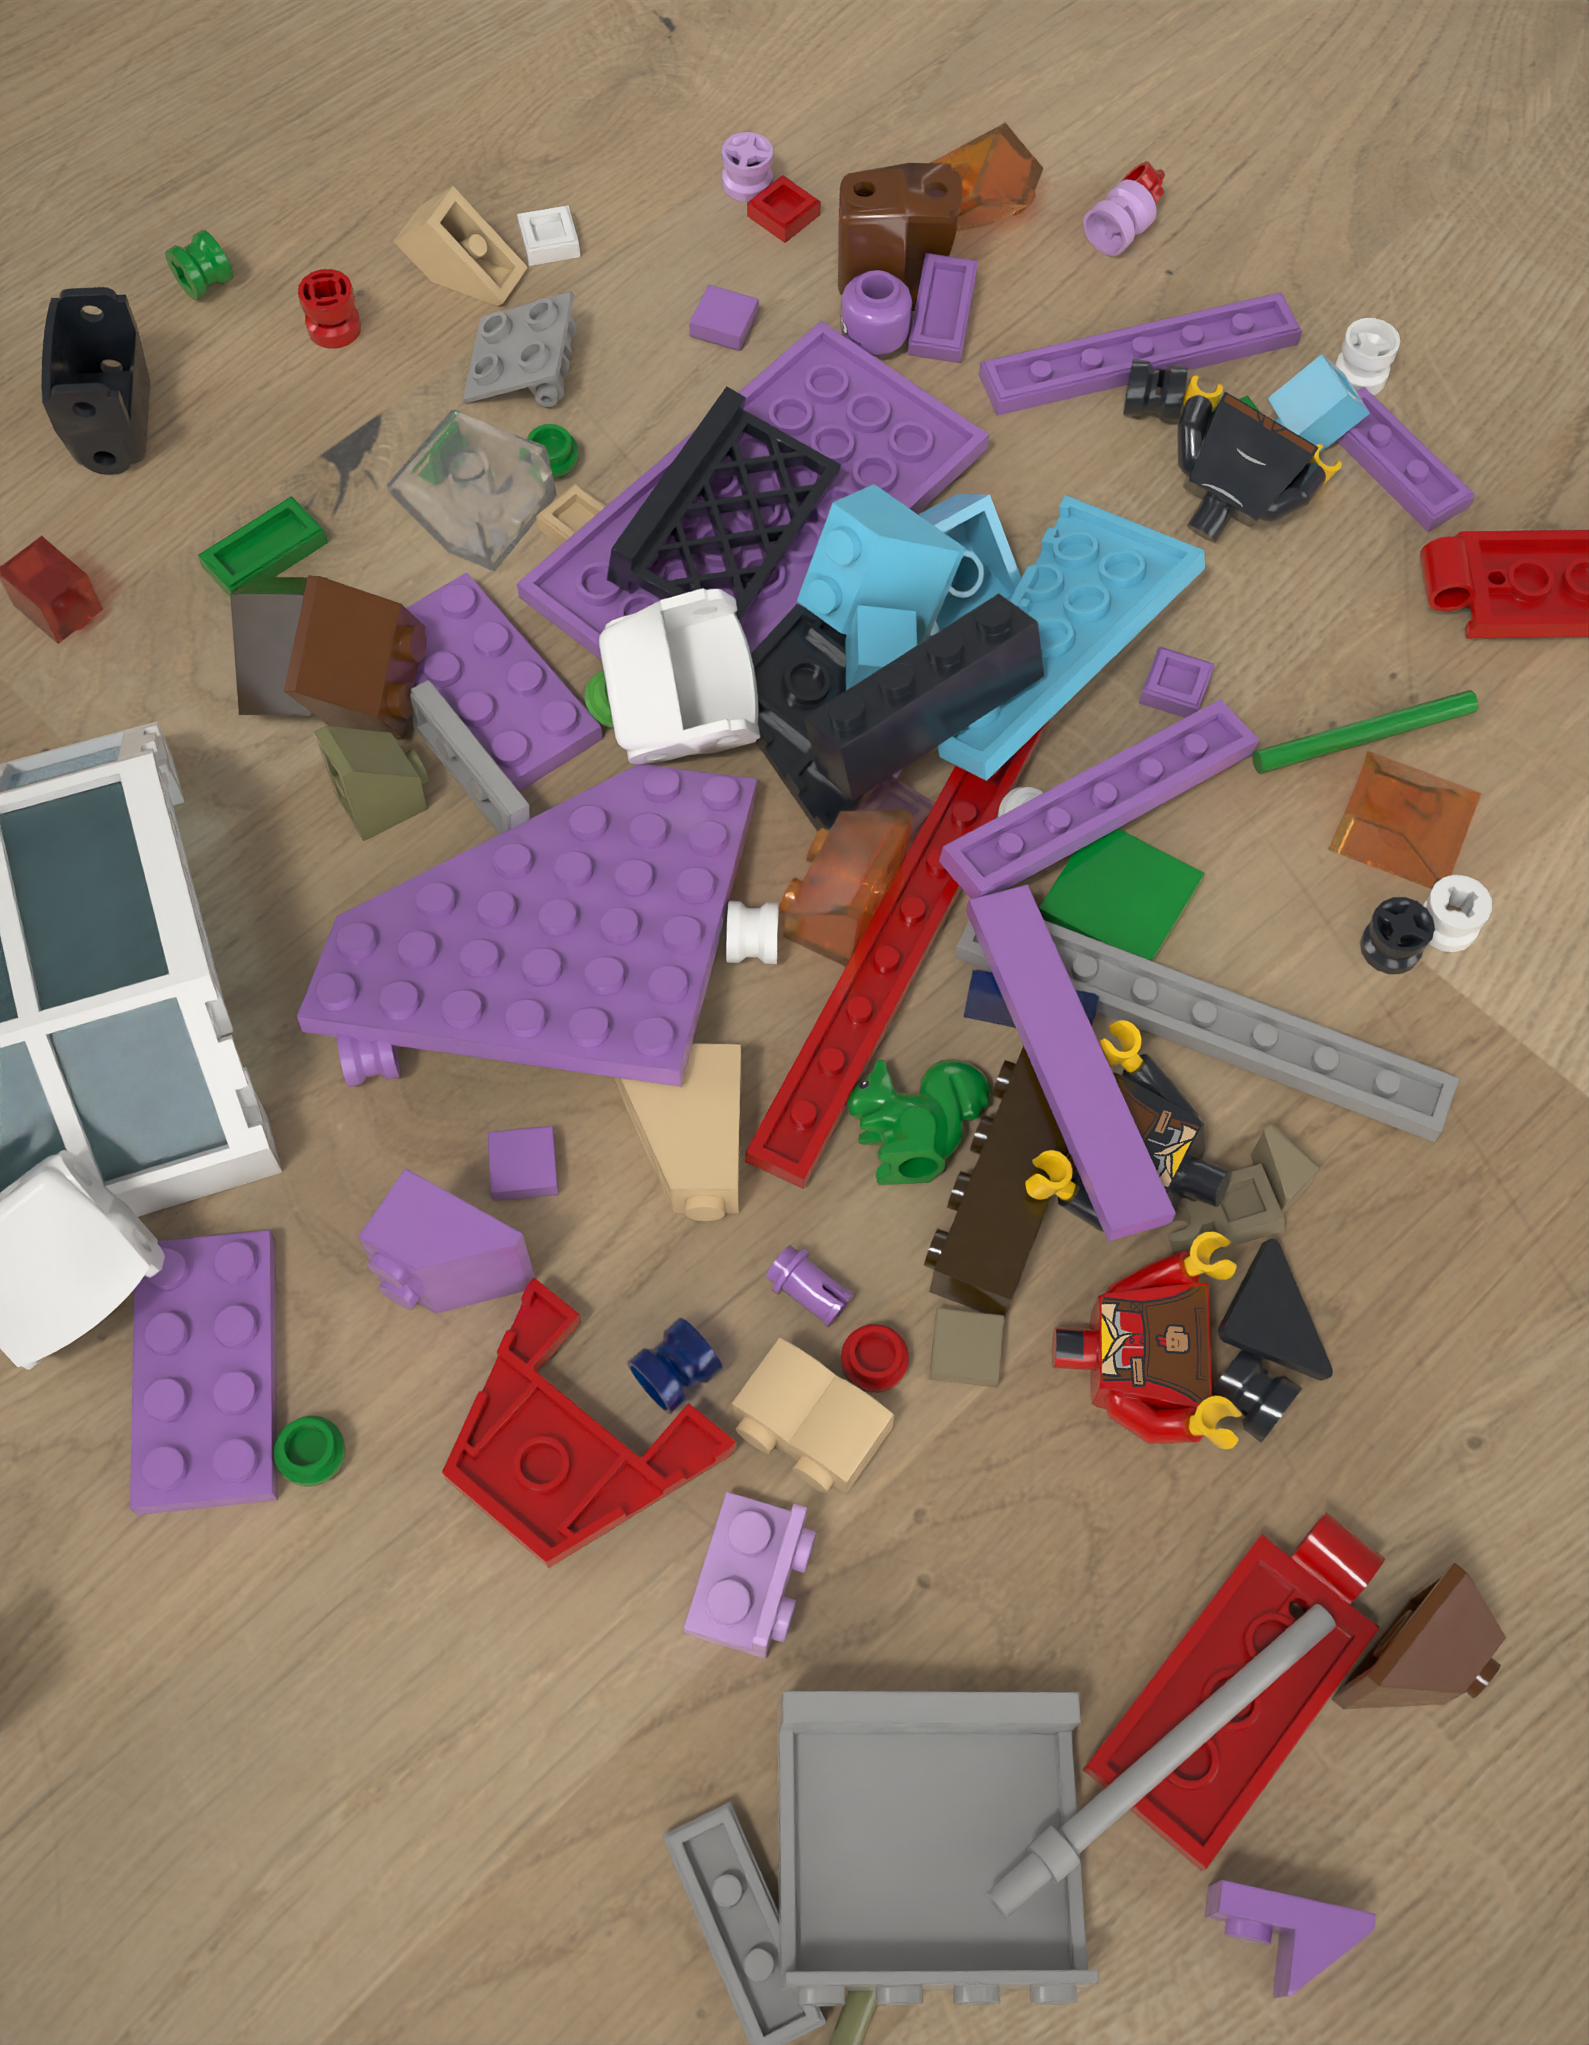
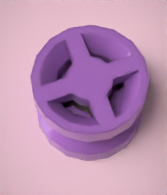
[337,1034,401,1087]

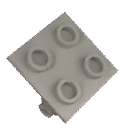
[463,291,577,407]

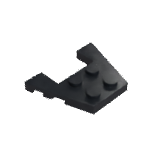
[751,604,864,841]

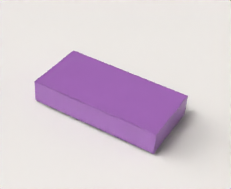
[908,253,978,363]

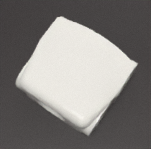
[599,588,761,764]
[0,1150,165,1370]

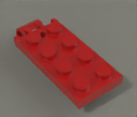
[1420,530,1589,638]
[1082,1512,1385,1871]

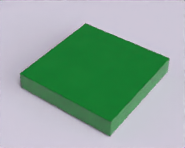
[1038,828,1205,962]

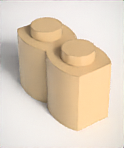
[731,1338,894,1495]

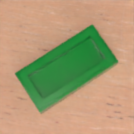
[198,496,328,597]

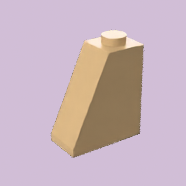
[614,1043,742,1221]

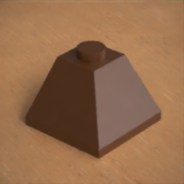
[1332,1563,1506,1709]

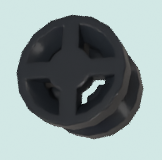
[1360,897,1435,974]

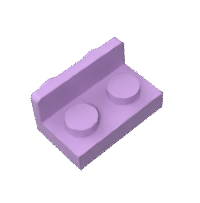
[684,1492,817,1659]

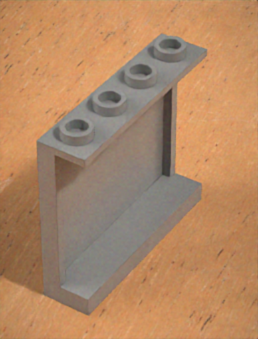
[777,1691,1099,2006]

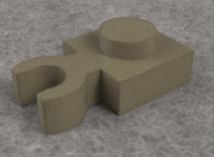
[1169,1163,1285,1254]

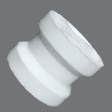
[1423,875,1492,952]
[726,901,779,965]

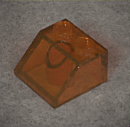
[779,809,913,967]

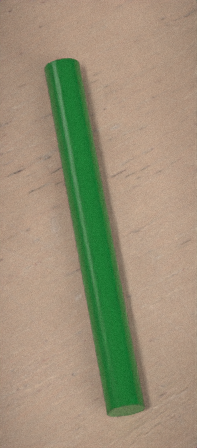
[1252,690,1478,774]

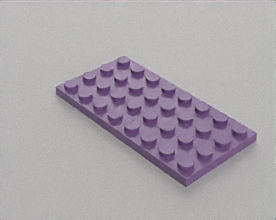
[517,321,989,661]

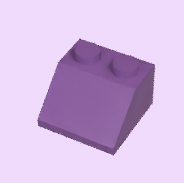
[358,1168,535,1314]

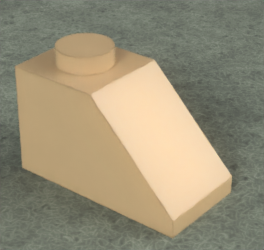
[393,186,528,306]

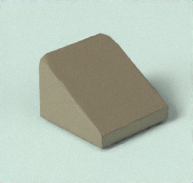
[1251,1124,1320,1215]

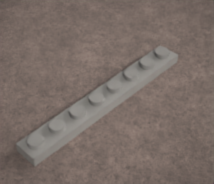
[955,920,1460,1142]

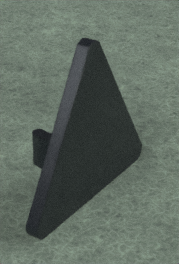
[1218,1238,1333,1381]

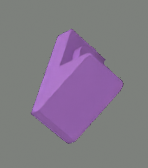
[1205,1880,1376,1998]

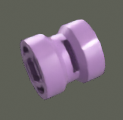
[1083,179,1157,256]

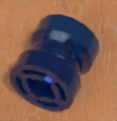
[627,1318,723,1414]

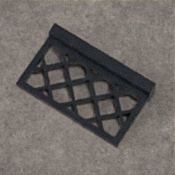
[607,386,841,622]

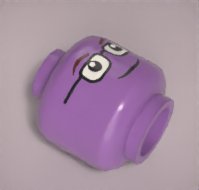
[840,270,912,356]

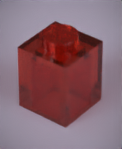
[0,535,103,644]

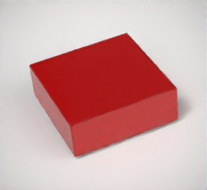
[747,175,821,243]

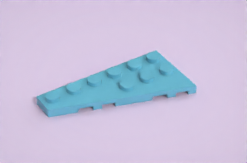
[938,495,1205,781]

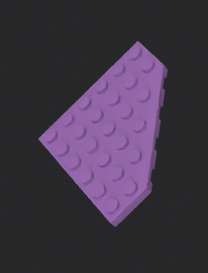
[297,764,758,1087]

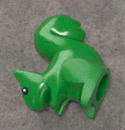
[847,1059,991,1185]

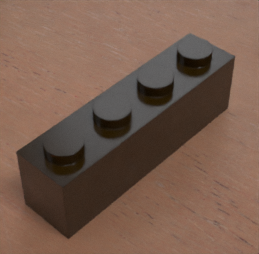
[924,1045,1069,1320]

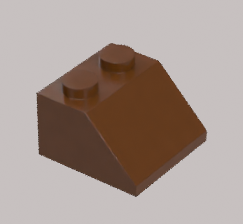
[283,575,427,738]

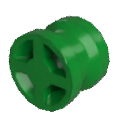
[165,230,233,300]

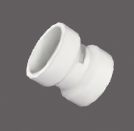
[1335,318,1400,395]

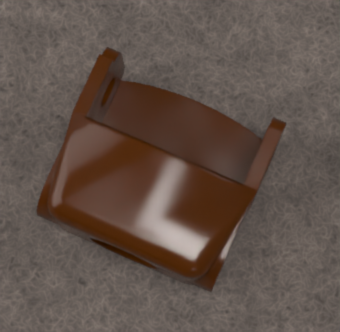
[838,163,962,311]

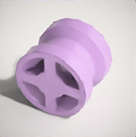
[721,132,773,202]

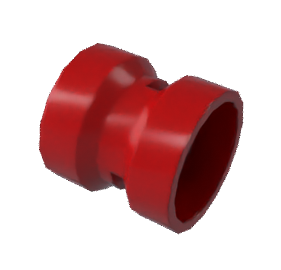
[298,269,361,349]

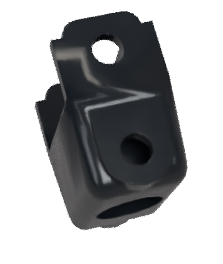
[41,287,150,475]

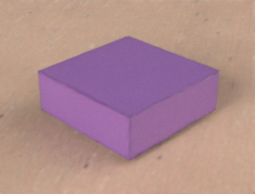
[689,285,759,351]
[1139,646,1215,718]
[488,1126,559,1201]

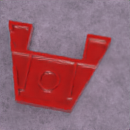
[442,1278,737,1568]

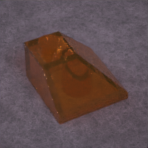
[931,122,1043,232]
[1328,750,1481,889]

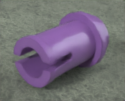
[765,1245,855,1328]

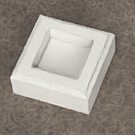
[517,205,580,266]

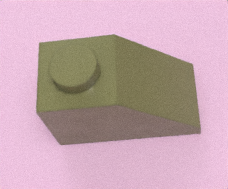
[314,726,429,841]

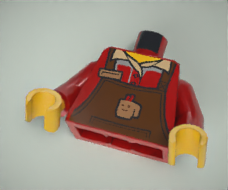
[1052,1231,1242,1450]

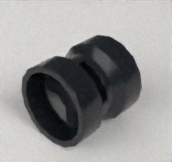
[1123,359,1188,422]
[1212,1350,1302,1443]

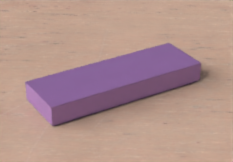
[1336,387,1475,532]

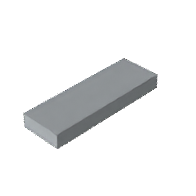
[410,680,530,834]
[662,1802,826,2045]

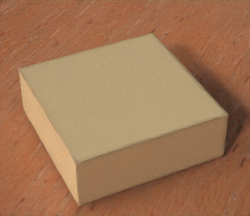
[536,483,606,546]

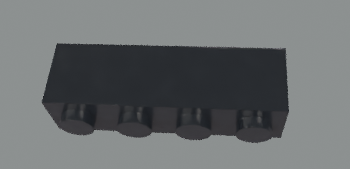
[804,593,1044,801]

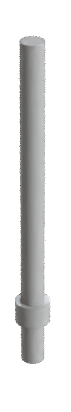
[986,1604,1336,1918]

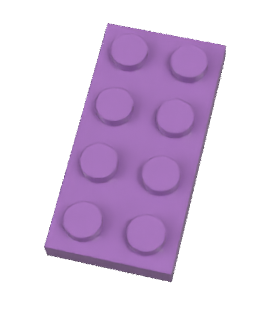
[406,572,603,792]
[130,1230,278,1515]

